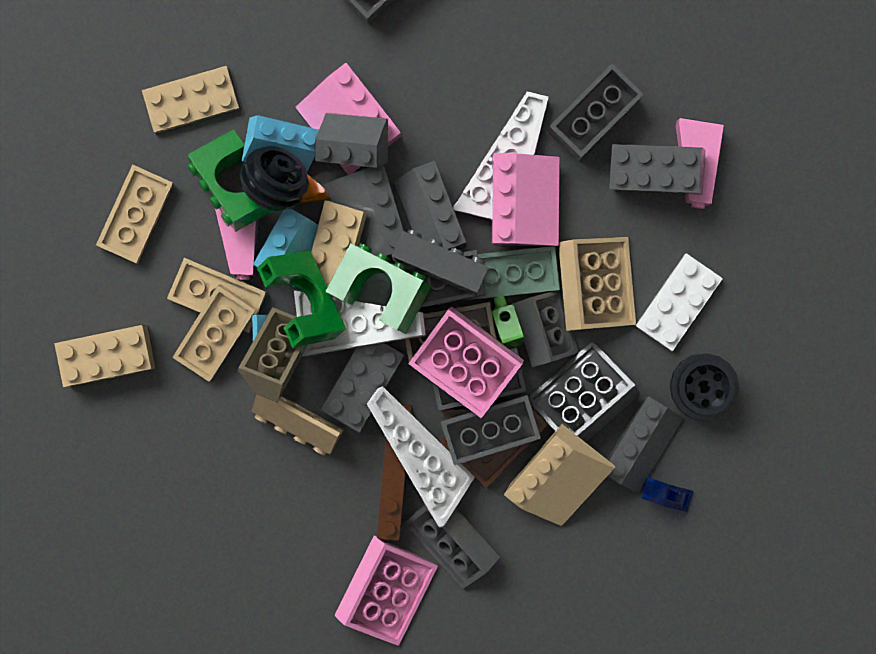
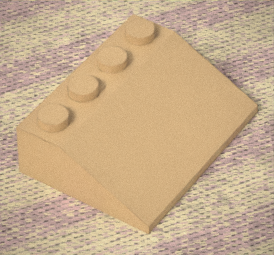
[559,237,636,331]
[251,394,344,456]
[504,424,615,526]

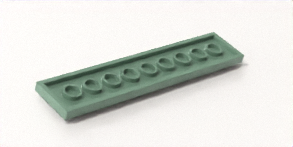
[355,246,560,306]

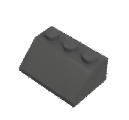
[315,113,388,168]
[513,290,579,367]

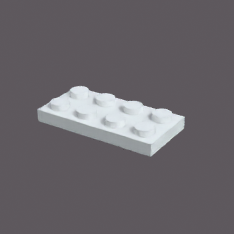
[635,253,723,351]

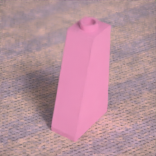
[676,118,724,209]
[215,209,259,280]

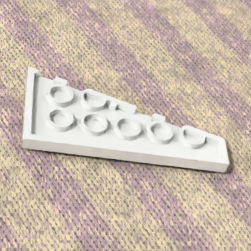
[453,91,548,220]
[294,291,426,356]
[367,386,475,527]

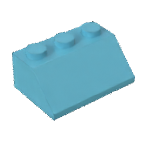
[242,115,319,172]
[253,209,318,288]

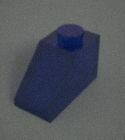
[641,477,694,512]

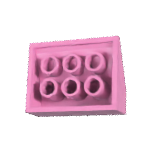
[296,63,402,175]
[492,153,560,246]
[408,306,524,418]
[334,536,438,646]

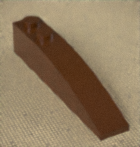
[377,404,412,540]

